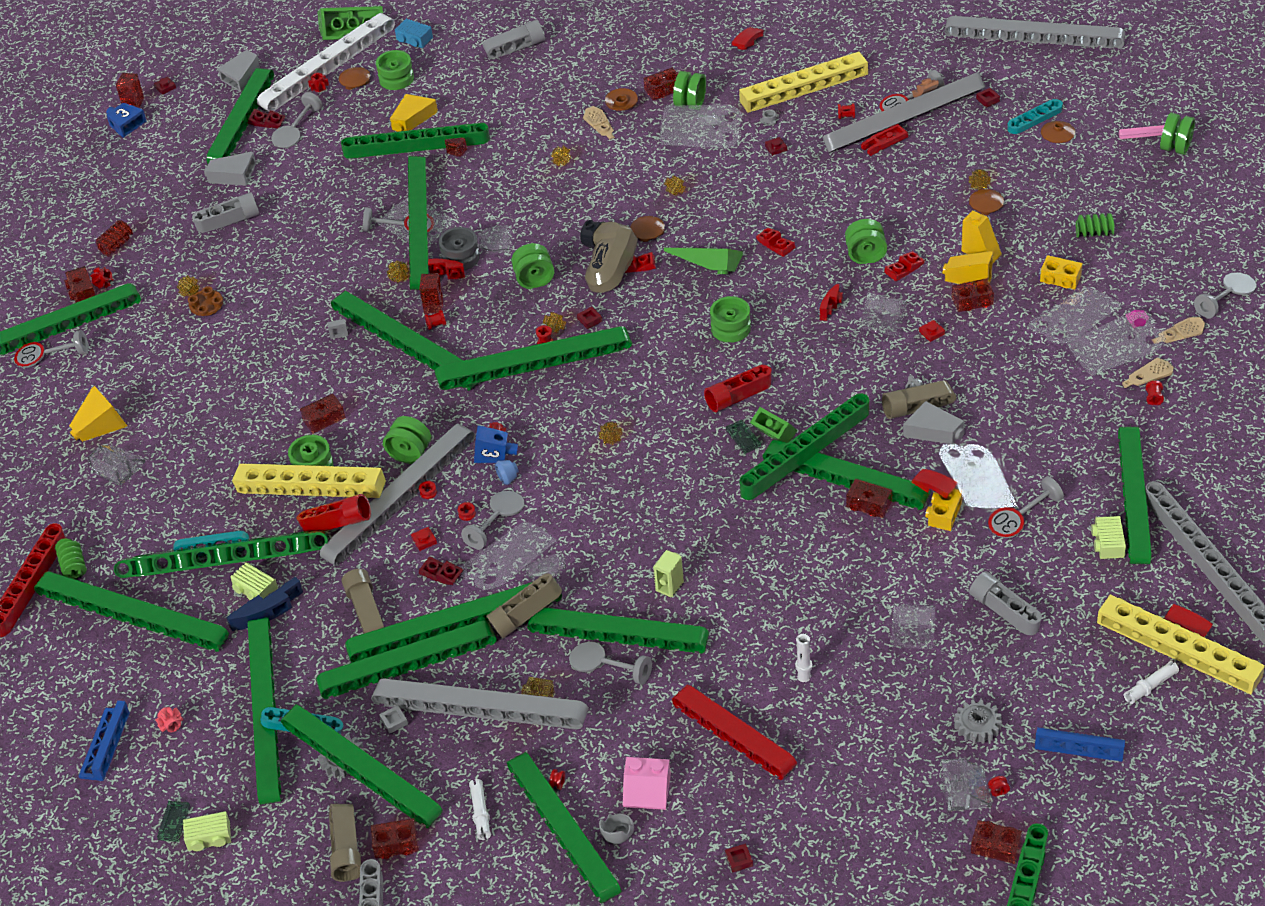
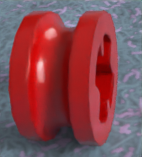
[419,481,437,499]
[457,502,476,521]
[549,769,565,790]
[988,776,1010,797]

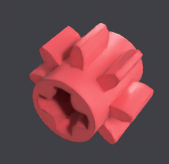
[155,707,183,733]

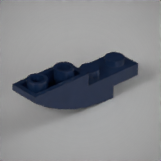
[226,577,303,631]

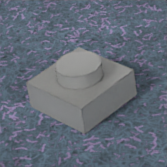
[327,319,348,339]
[379,705,408,734]

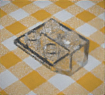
[859,292,907,336]
[87,445,146,486]
[891,603,935,650]
[940,758,992,812]

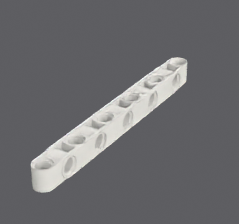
[257,13,395,112]

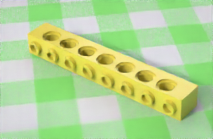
[739,52,868,113]
[232,464,386,498]
[1097,595,1265,695]

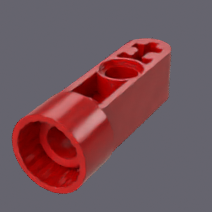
[704,365,771,413]
[296,494,371,532]

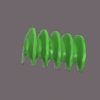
[1076,213,1114,238]
[55,538,87,579]

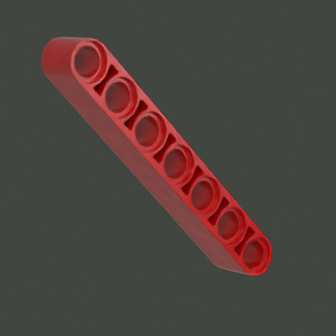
[0,523,66,637]
[672,685,797,780]

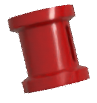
[838,103,855,119]
[424,310,446,330]
[536,325,553,344]
[1145,380,1164,405]

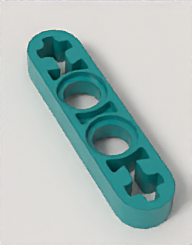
[1007,99,1063,134]
[173,531,249,557]
[260,707,343,734]

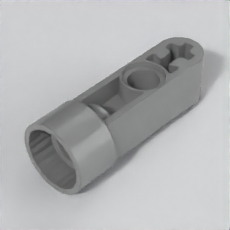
[483,20,545,59]
[192,192,260,233]
[969,571,1042,635]

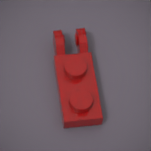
[861,124,908,156]

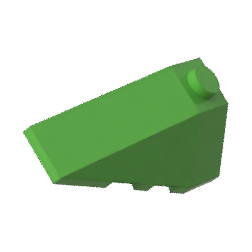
[317,6,383,40]
[664,248,743,275]

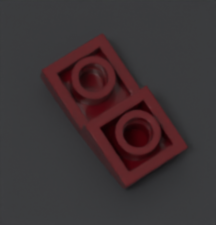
[248,109,286,129]
[419,556,464,585]

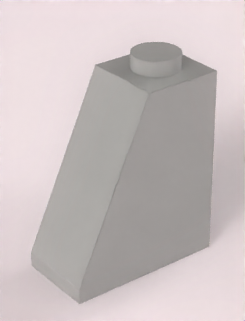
[218,50,260,92]
[204,152,256,186]
[903,401,965,444]

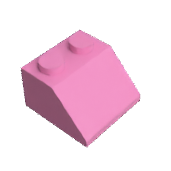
[623,757,671,810]

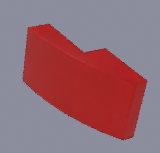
[732,27,764,50]
[756,228,796,257]
[884,251,925,281]
[625,252,656,273]
[428,259,465,279]
[820,284,843,321]
[911,469,958,499]
[1163,604,1213,638]

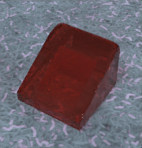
[445,138,467,157]

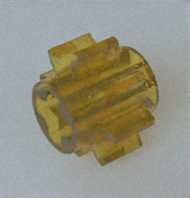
[550,145,571,166]
[969,169,991,190]
[663,175,686,196]
[387,260,409,283]
[177,275,200,297]
[543,312,566,333]
[598,422,622,445]

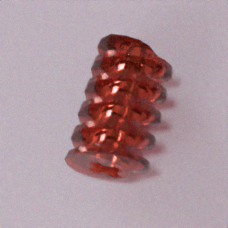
[96,220,133,257]

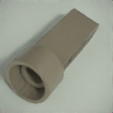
[882,381,956,419]
[341,569,384,633]
[487,573,562,639]
[329,804,361,882]

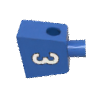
[106,103,147,138]
[474,425,518,463]

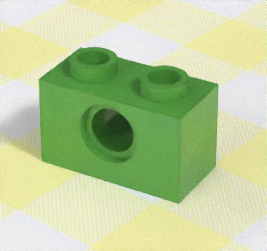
[750,407,798,443]

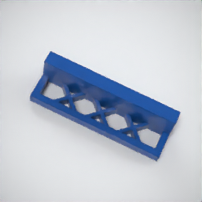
[79,701,130,781]
[1035,727,1125,762]

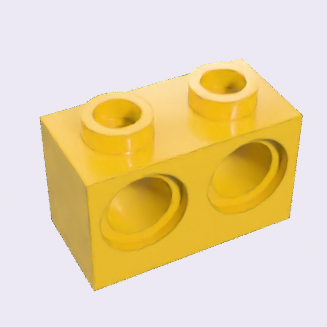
[1040,255,1083,290]
[925,489,963,531]

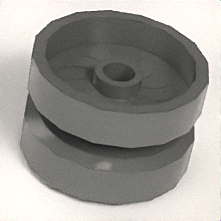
[439,227,480,270]

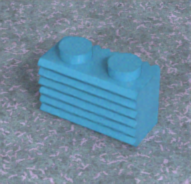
[395,18,433,48]

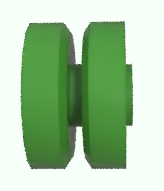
[376,50,414,90]
[673,71,706,110]
[1160,112,1195,155]
[845,219,887,264]
[511,243,554,289]
[710,296,751,343]
[382,416,431,464]
[288,435,333,466]

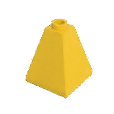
[69,386,127,442]

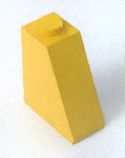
[390,94,438,132]
[961,210,1002,263]
[942,251,993,289]

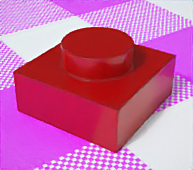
[919,320,945,342]
[411,527,437,551]

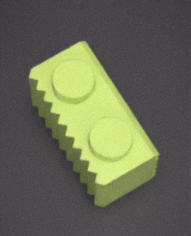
[1091,516,1126,559]
[653,550,684,597]
[231,562,278,600]
[183,811,231,851]

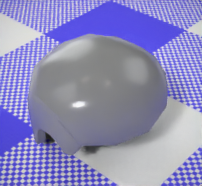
[599,813,634,844]

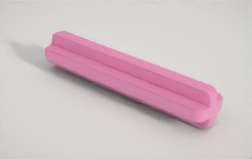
[1119,125,1164,139]

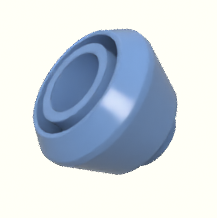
[495,460,519,485]

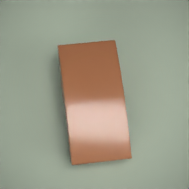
[912,78,939,98]

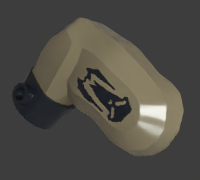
[580,220,638,293]

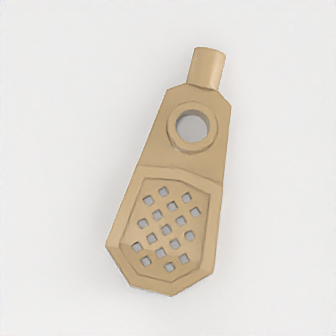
[583,106,615,140]
[1152,317,1205,344]
[1122,357,1174,388]

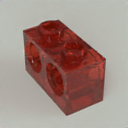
[643,67,678,101]
[116,73,145,108]
[419,273,443,314]
[951,278,994,312]
[371,818,419,859]
[971,820,1022,864]

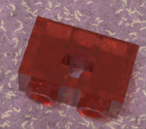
[64,266,95,303]
[300,393,346,434]
[846,479,892,518]

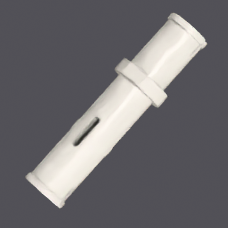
[795,634,812,682]
[1124,661,1179,704]
[469,779,491,840]

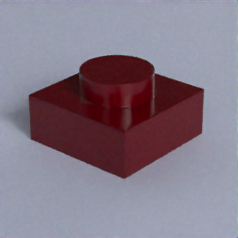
[154,76,176,95]
[976,88,1000,108]
[765,137,787,156]
[577,307,602,329]
[725,844,753,873]

